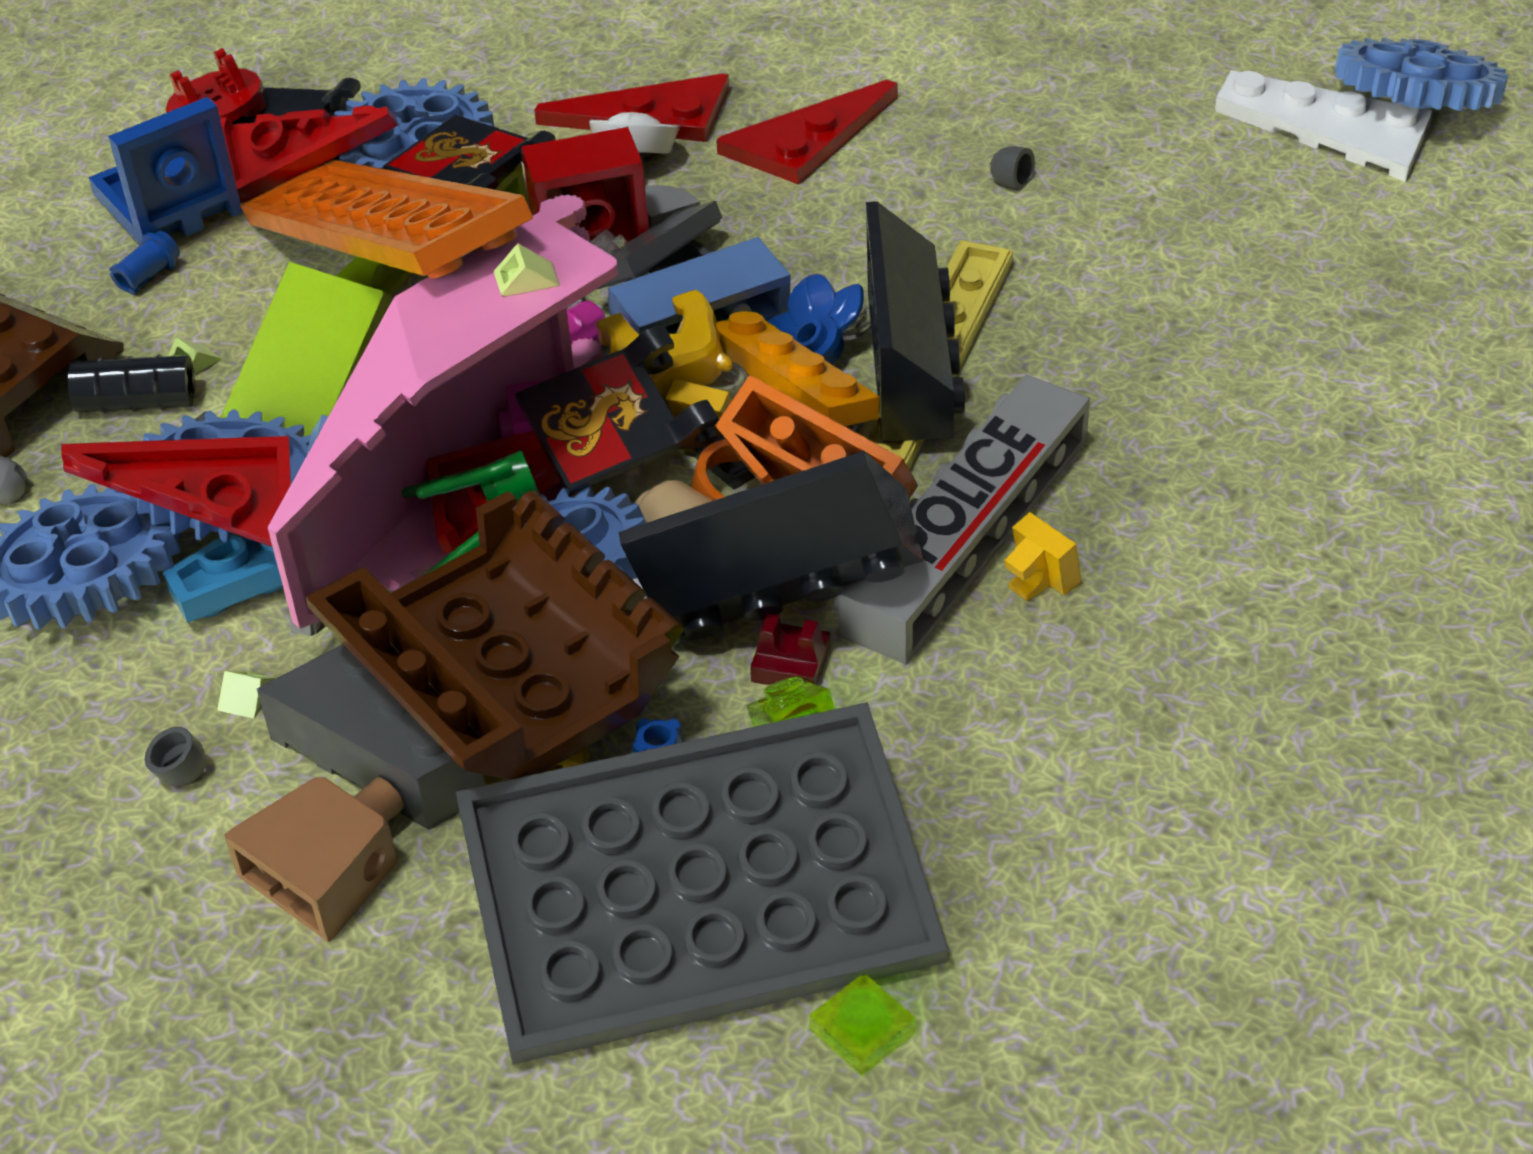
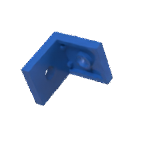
[88,97,243,245]

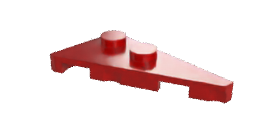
[534,73,730,142]
[220,105,398,203]
[61,436,291,547]

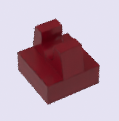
[750,613,831,693]

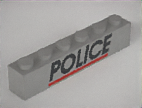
[834,375,1090,665]

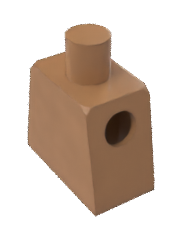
[224,777,404,942]

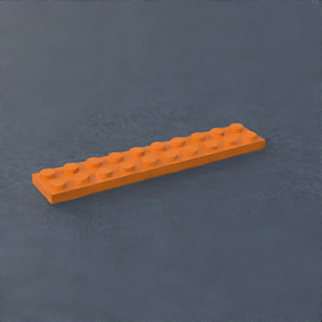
[240,159,533,279]

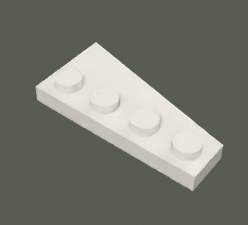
[1215,70,1433,182]

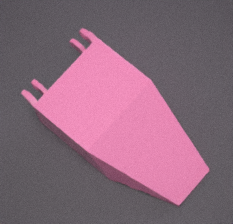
[267,194,618,629]

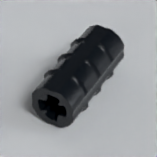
[68,354,196,414]

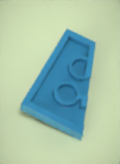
[163,535,283,623]

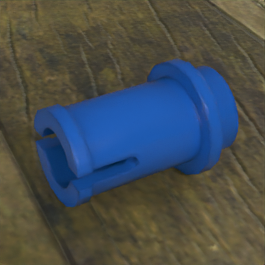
[109,231,180,295]

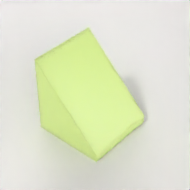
[494,243,560,297]
[168,337,222,375]
[218,670,277,718]

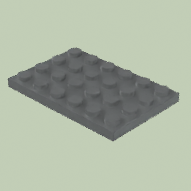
[456,702,949,1065]

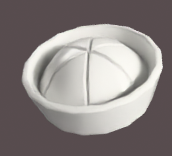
[589,112,679,153]

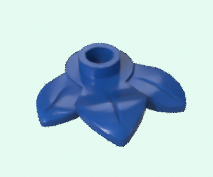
[768,274,864,365]

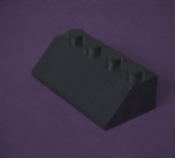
[866,201,965,442]
[618,451,923,639]

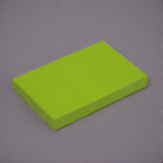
[220,262,393,436]

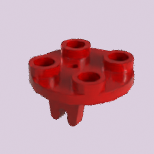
[165,48,266,122]

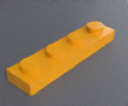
[716,311,880,426]

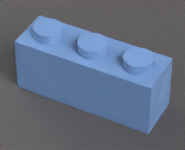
[608,237,791,335]

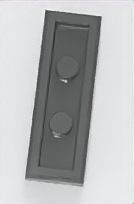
[597,200,723,289]

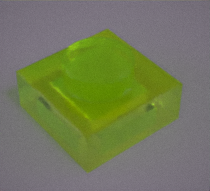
[746,677,836,727]
[809,974,916,1076]

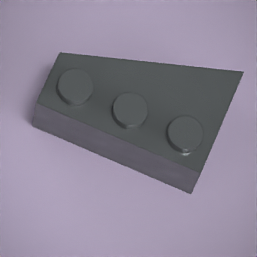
[256,644,485,830]

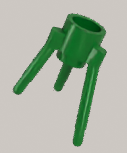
[402,450,540,575]

